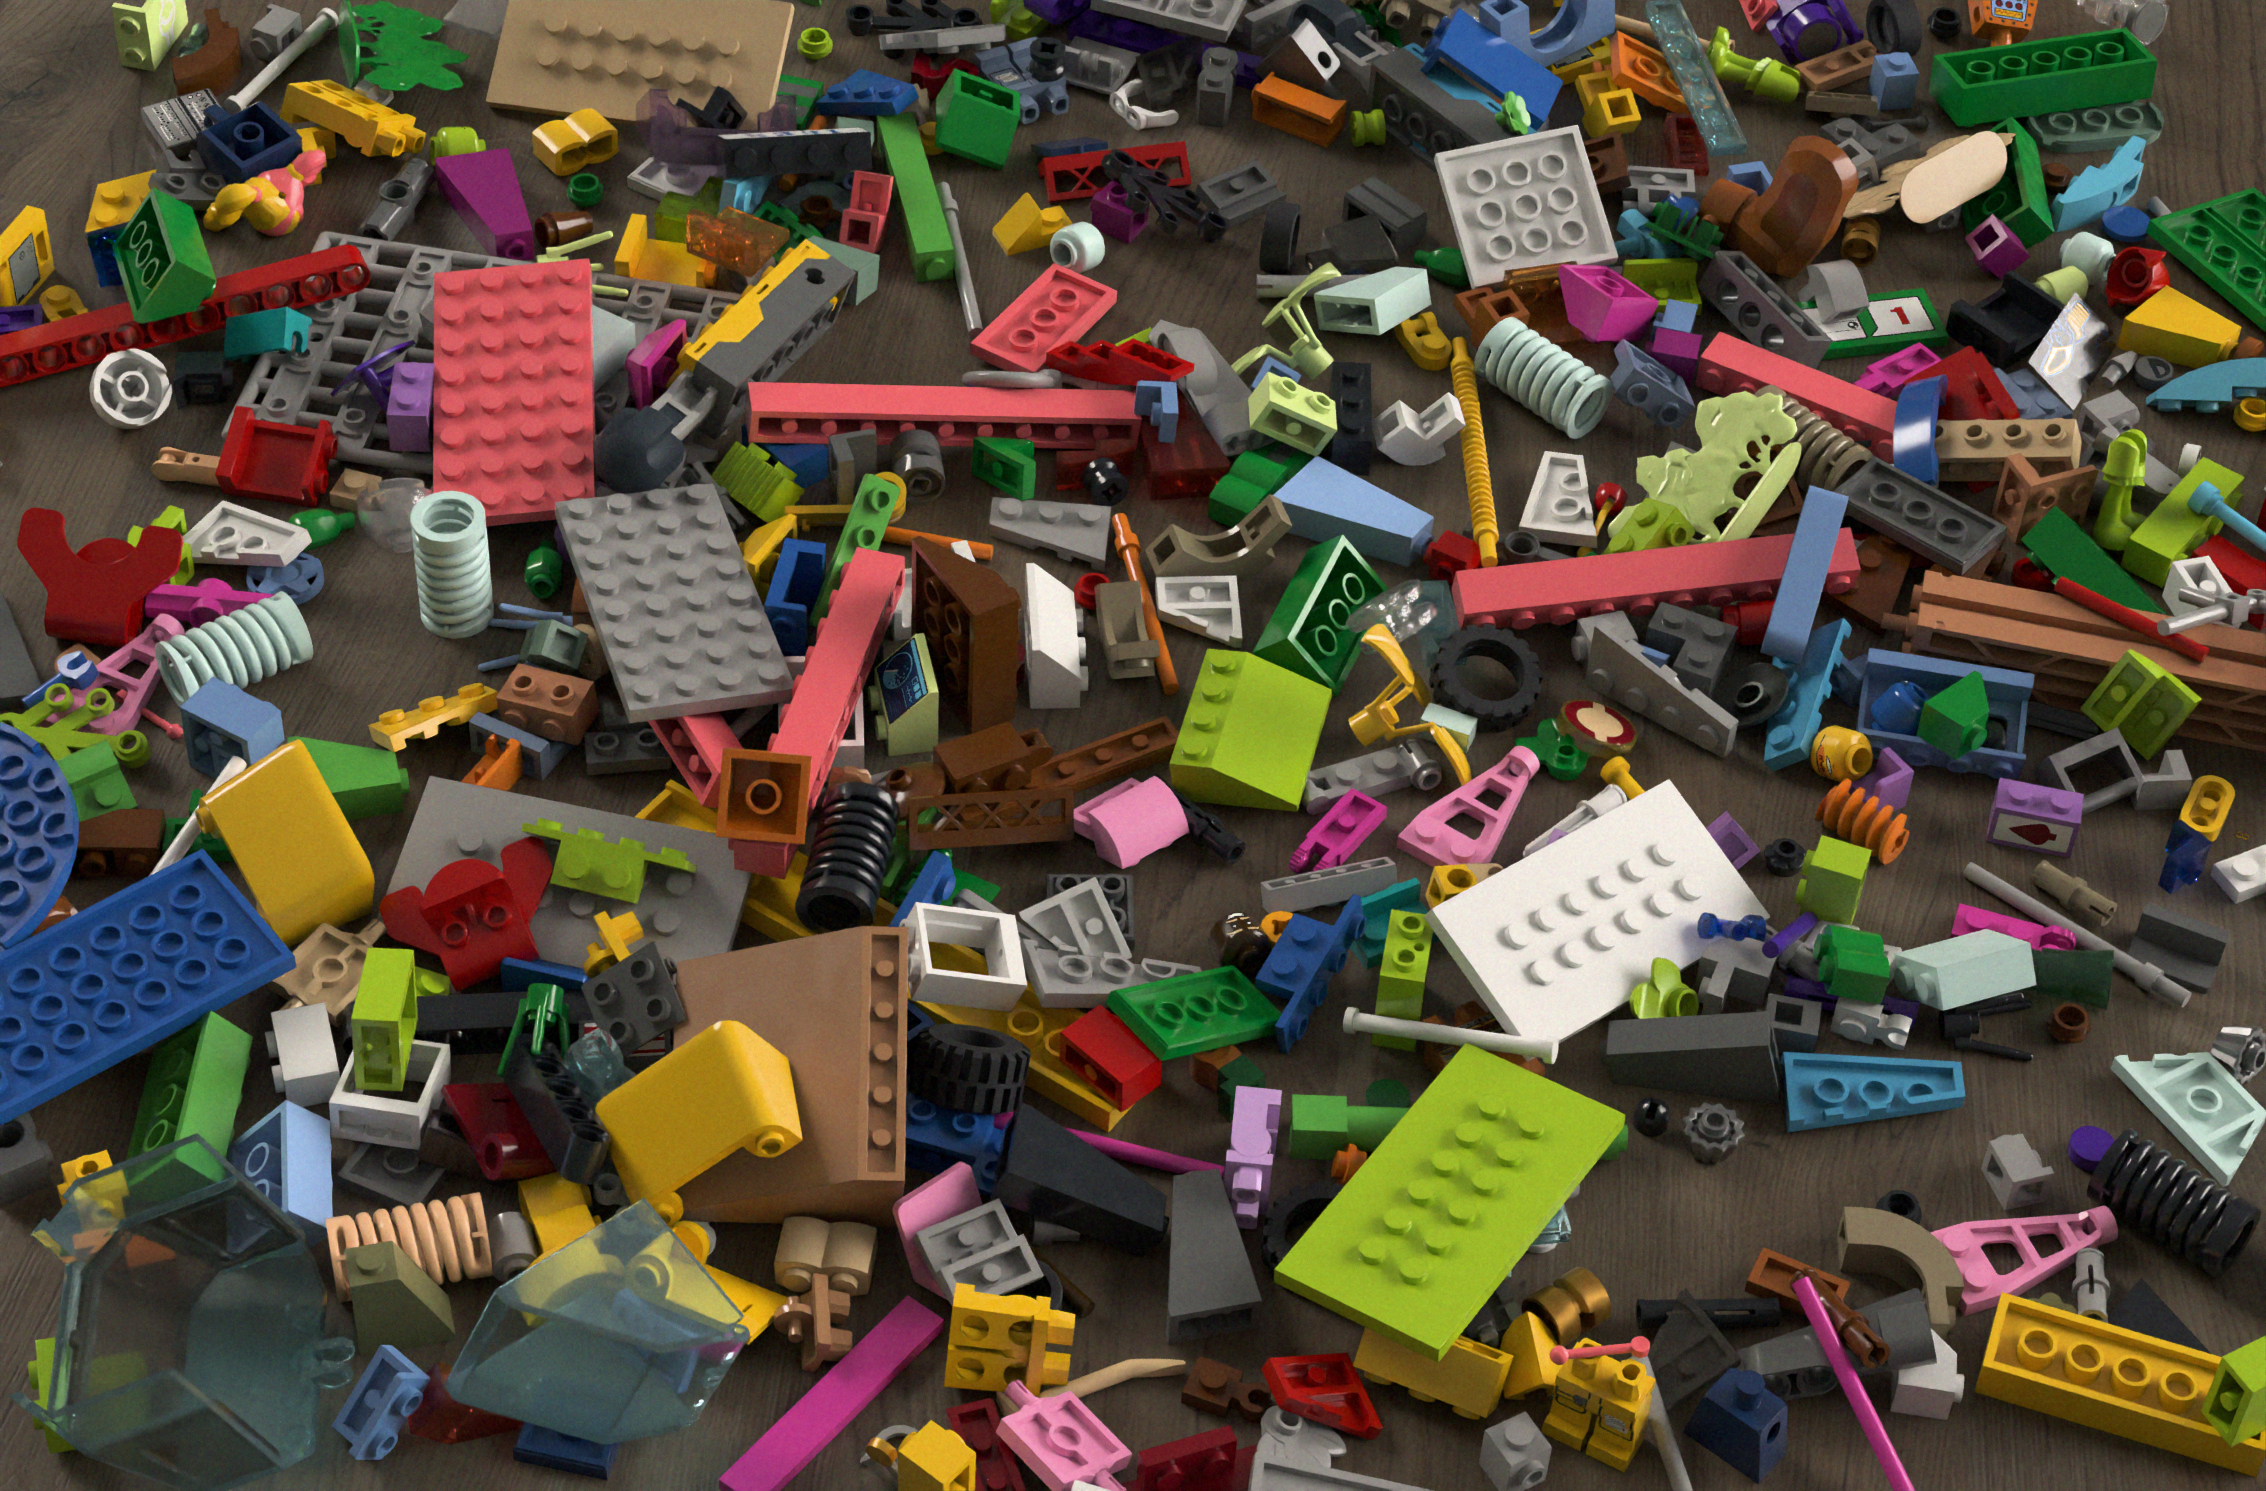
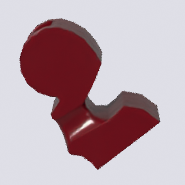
[911,51,979,100]

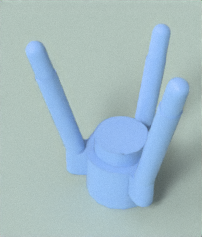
[478,603,573,672]

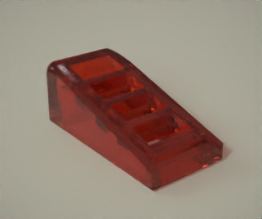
[1663,113,1709,176]

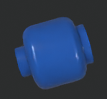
[1871,682,1930,737]

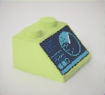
[868,633,939,757]

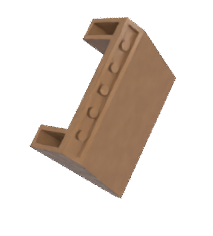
[673,926,909,1226]

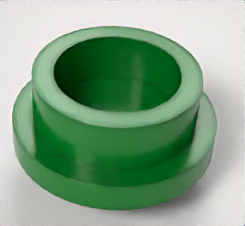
[567,173,604,207]

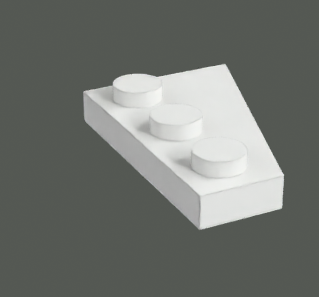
[1519,451,1597,548]
[183,500,312,567]

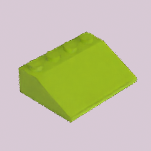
[1169,649,1332,812]

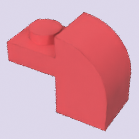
[839,170,894,253]

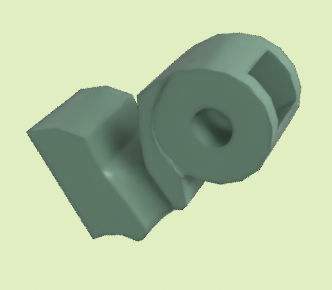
[517,619,589,672]

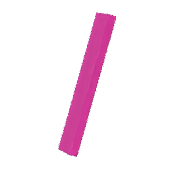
[719,1295,944,1491]

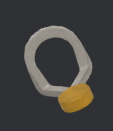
[860,1425,919,1481]

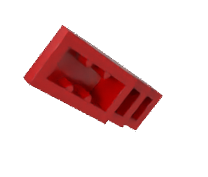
[1045,338,1195,386]

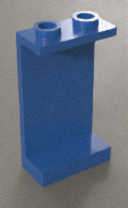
[1420,8,1564,131]

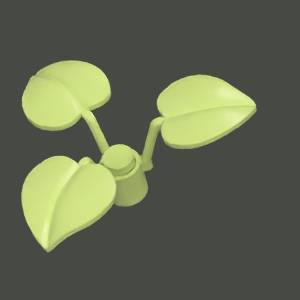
[1231,262,1341,380]

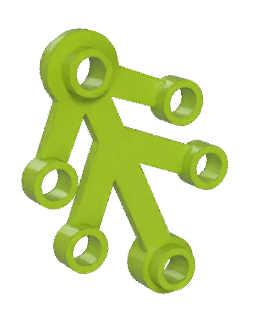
[0,683,152,768]

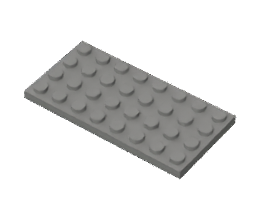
[555,483,794,723]

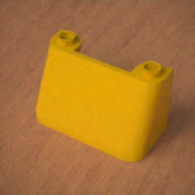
[195,739,375,947]
[595,1020,803,1235]

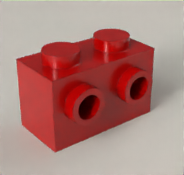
[1059,1004,1162,1113]

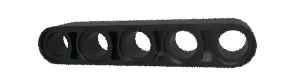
[504,1033,611,1185]

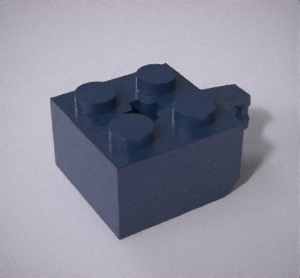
[196,101,302,186]

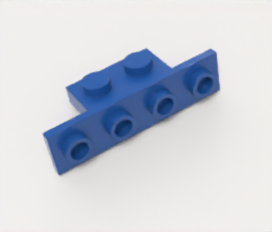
[1255,894,1367,1054]

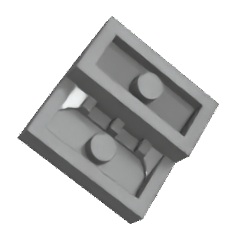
[912,1198,1044,1306]

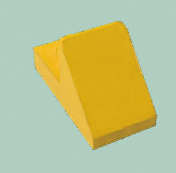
[992,192,1073,256]

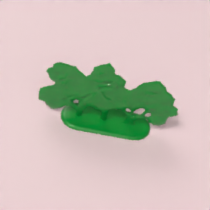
[338,0,470,92]

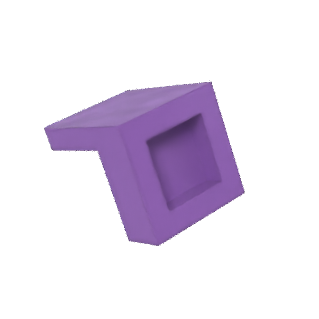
[1849,747,1914,812]
[1706,811,1760,870]

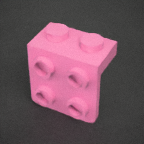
[893,1162,982,1300]

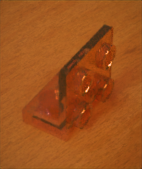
[686,206,790,278]
[1502,261,1592,348]

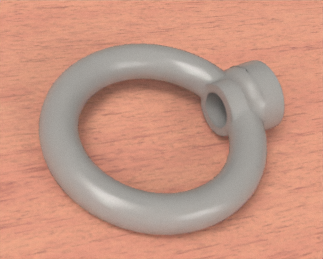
[962,369,1062,389]

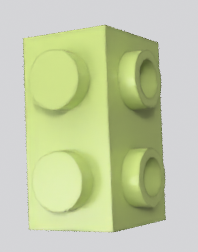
[1248,371,1337,457]

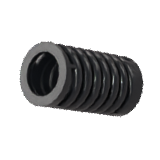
[795,782,900,934]
[2086,1128,2261,1279]

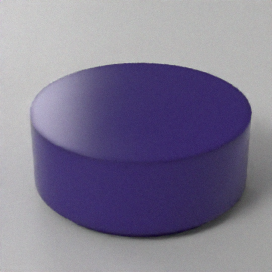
[2067,1126,2114,1171]

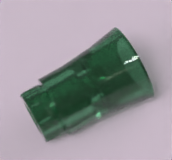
[2020,947,2114,1010]

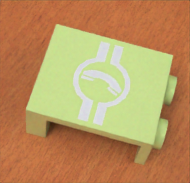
[111,0,188,72]

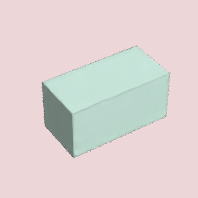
[1418,702,1478,753]

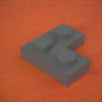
[1819,115,1921,171]

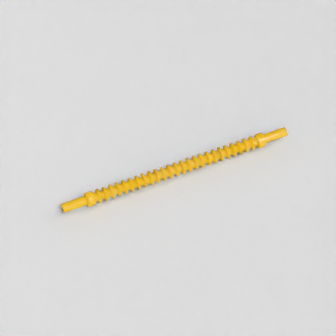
[1450,337,1499,568]

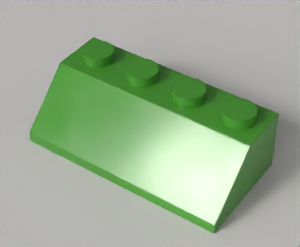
[123,1010,253,1199]

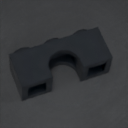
[1329,362,1373,476]

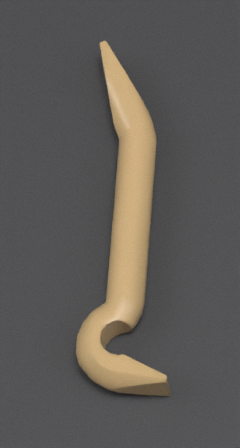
[996,1359,1186,1417]

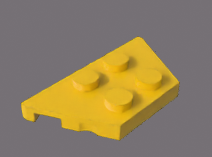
[85,169,156,253]

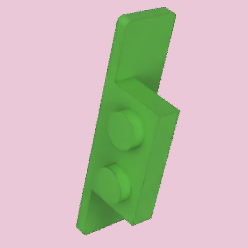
[809,474,900,628]

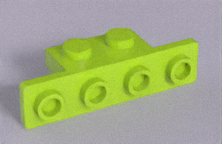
[521,818,698,905]

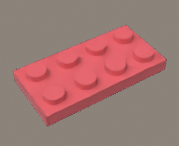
[970,263,1117,373]

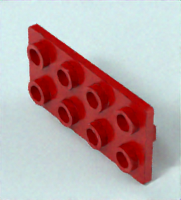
[1904,346,2021,494]

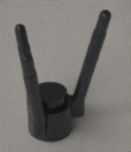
[1938,993,2034,1061]

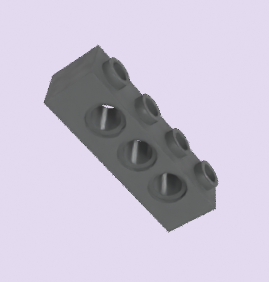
[1697,251,1833,369]
[0,1111,54,1207]

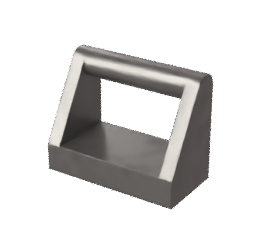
[2033,727,2143,816]

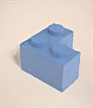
[180,677,285,779]

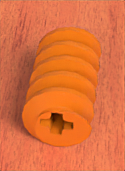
[1815,778,1910,865]

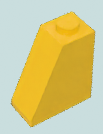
[2117,285,2242,369]

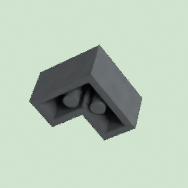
[1644,601,1738,699]

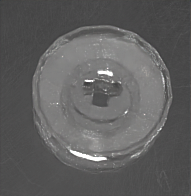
[1345,579,1438,655]

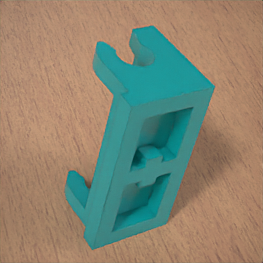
[224,307,312,363]

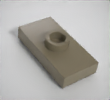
[1805,91,1878,119]

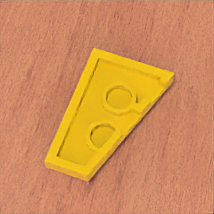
[368,683,498,752]

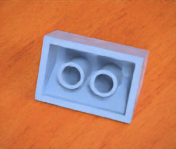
[227,1100,333,1261]

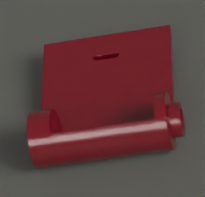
[441,1082,557,1180]

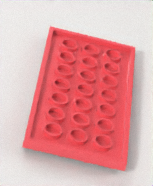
[433,258,597,526]

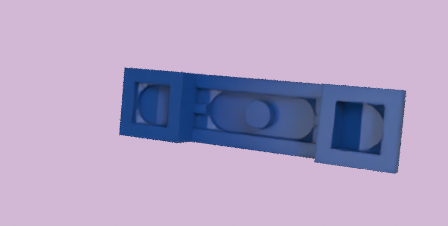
[1893,374,1948,486]

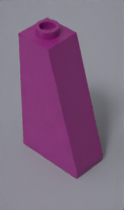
[435,148,535,261]

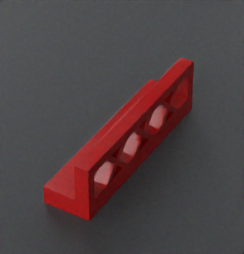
[1037,141,1192,203]

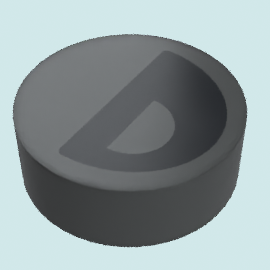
[2133,356,2173,391]

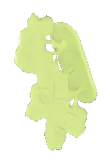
[1607,391,1802,545]

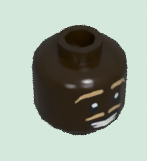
[1208,912,1272,977]

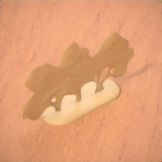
[1843,130,2016,224]

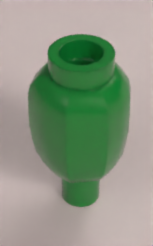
[1413,247,1470,287]
[288,509,356,552]
[524,540,563,598]

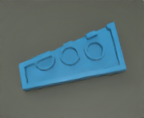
[1764,618,1852,772]
[1781,1052,1965,1132]

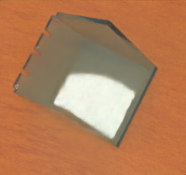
[443,1198,750,1445]

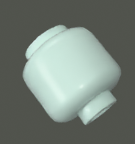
[1050,222,1105,274]
[2059,231,2116,286]

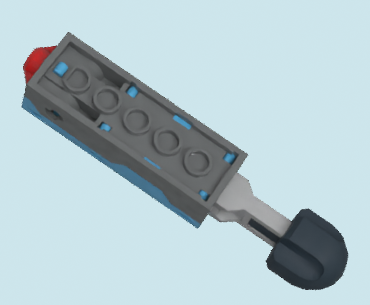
[1286,0,1538,174]

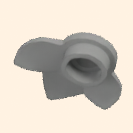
[1257,1405,1347,1468]

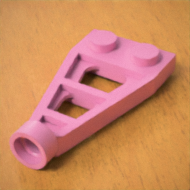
[39,614,185,736]
[1397,746,1540,868]
[1930,1205,2118,1316]

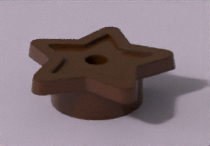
[797,195,843,231]

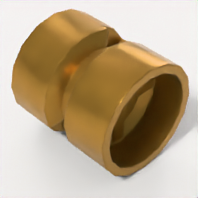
[1521,1267,1612,1347]

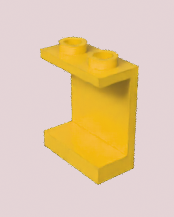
[614,213,726,289]

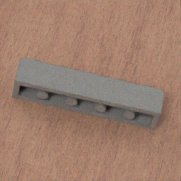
[1260,856,1398,914]

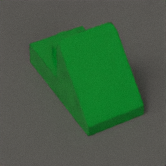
[972,436,1036,501]

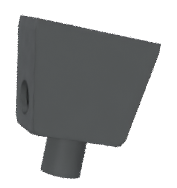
[1254,18,1343,100]

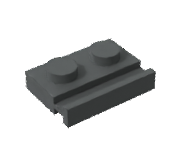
[1196,159,1287,229]

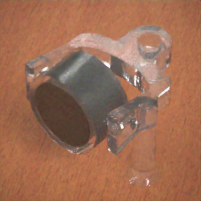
[2077,0,2169,46]

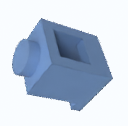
[1650,299,1698,342]

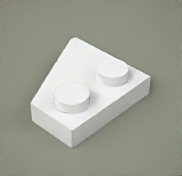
[1155,576,1243,648]

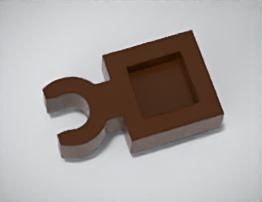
[1181,1356,1272,1423]

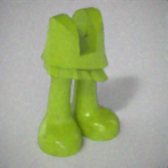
[1700,26,1801,103]
[2092,429,2147,550]

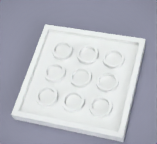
[1434,125,1618,289]

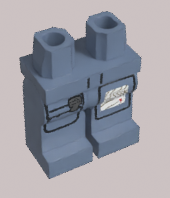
[974,37,1069,125]

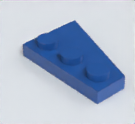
[816,69,919,115]

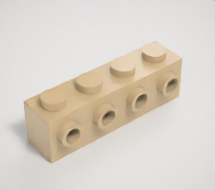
[1934,418,2082,481]

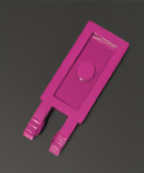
[1288,788,1388,874]
[1950,903,2077,972]

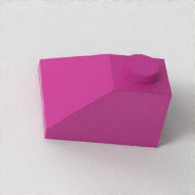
[625,318,687,412]

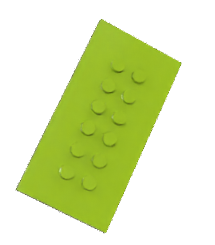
[1274,1042,1625,1363]

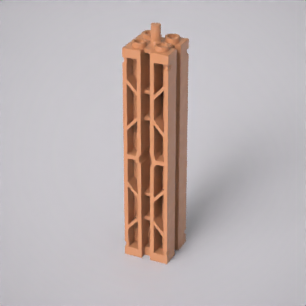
[1880,570,2266,752]

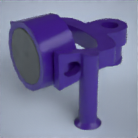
[1766,0,1864,64]

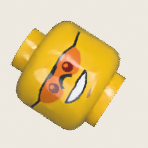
[1810,725,1873,782]

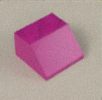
[1558,264,1659,344]

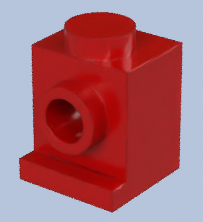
[1423,530,1484,587]

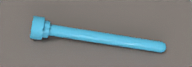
[2187,481,2266,553]

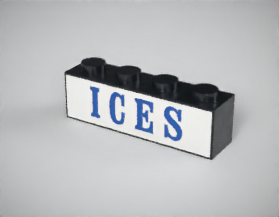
[715,128,872,178]

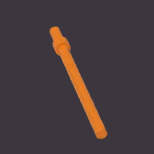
[1112,513,1180,695]

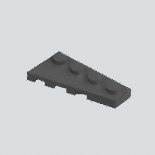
[0,588,41,710]

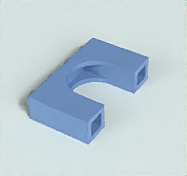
[1479,0,1615,68]

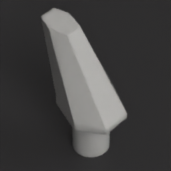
[2100,351,2139,388]

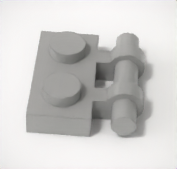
[1621,165,1696,220]

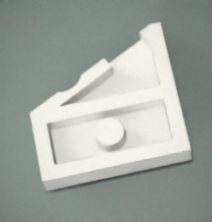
[1018,877,1132,959]

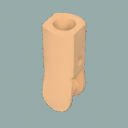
[151,447,220,487]

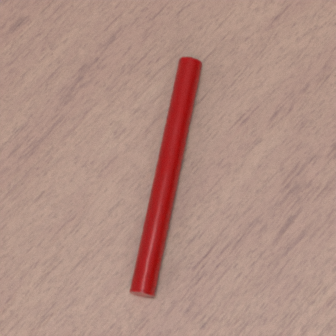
[2054,576,2210,663]

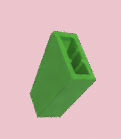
[287,736,410,820]

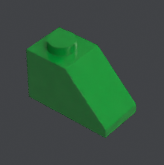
[1917,671,1990,760]

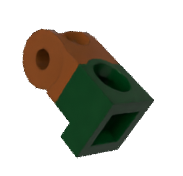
[1189,1045,1266,1123]

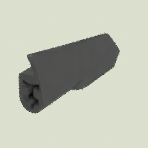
[1707,1288,1937,1401]

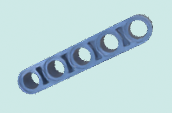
[1760,485,1849,664]

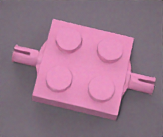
[996,1379,1132,1491]

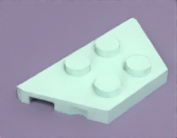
[2111,1052,2266,1187]

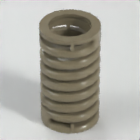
[1753,385,1874,493]

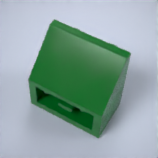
[935,68,1020,171]

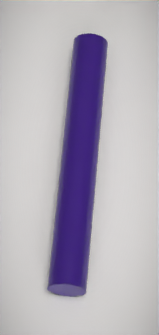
[1762,912,1818,958]

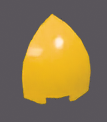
[1499,1311,1563,1400]

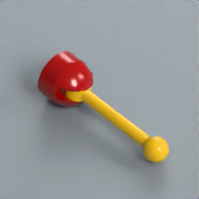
[1577,482,1628,557]

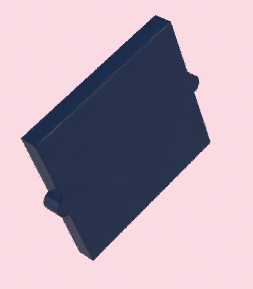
[1031,137,1108,157]

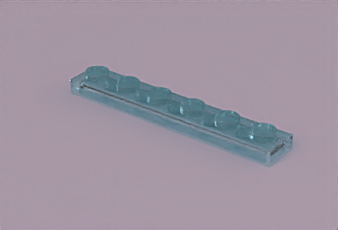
[1644,0,1748,156]

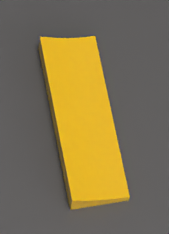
[1974,1292,2266,1477]

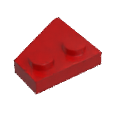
[1261,1352,1383,1440]

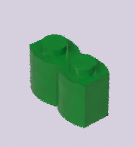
[1208,451,1288,528]
[1813,924,1890,1004]

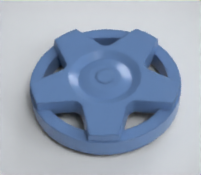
[246,552,324,605]

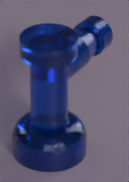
[1697,912,1766,942]

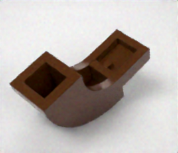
[171,8,242,97]

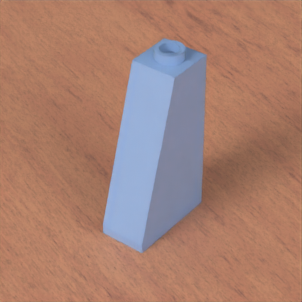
[1273,456,1434,567]

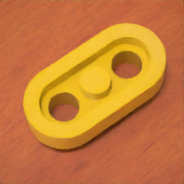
[2177,775,2235,844]

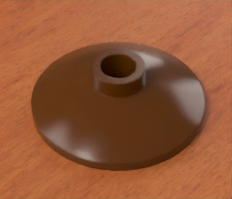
[875,762,946,822]

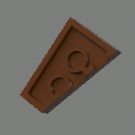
[1820,530,1915,638]

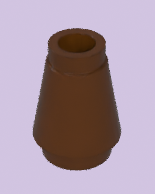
[534,211,593,247]

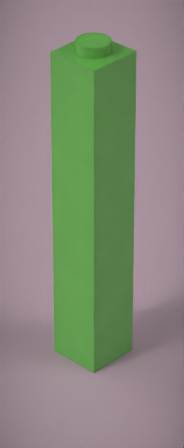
[877,112,954,282]

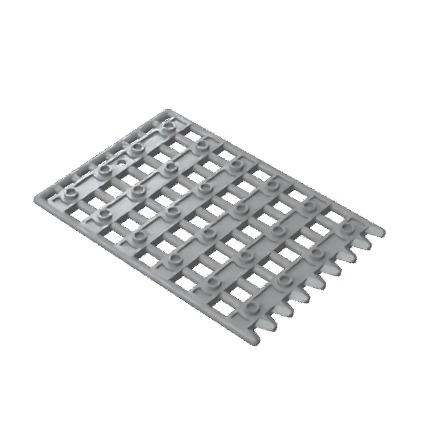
[221,231,741,489]

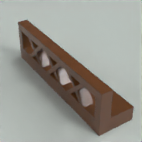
[897,787,1074,851]

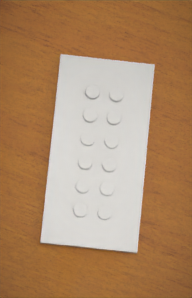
[1424,779,1770,1062]

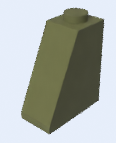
[344,1241,456,1356]

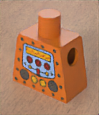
[1968,0,2038,47]

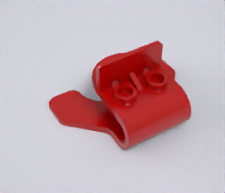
[17,507,183,648]
[379,836,554,992]

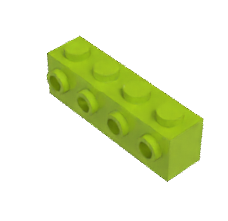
[2121,457,2245,588]

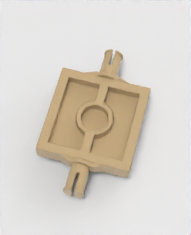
[267,919,387,1027]

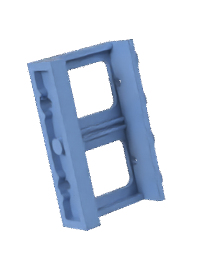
[1856,648,2034,779]

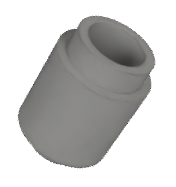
[487,1212,538,1284]

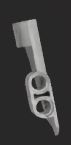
[1148,320,1278,456]

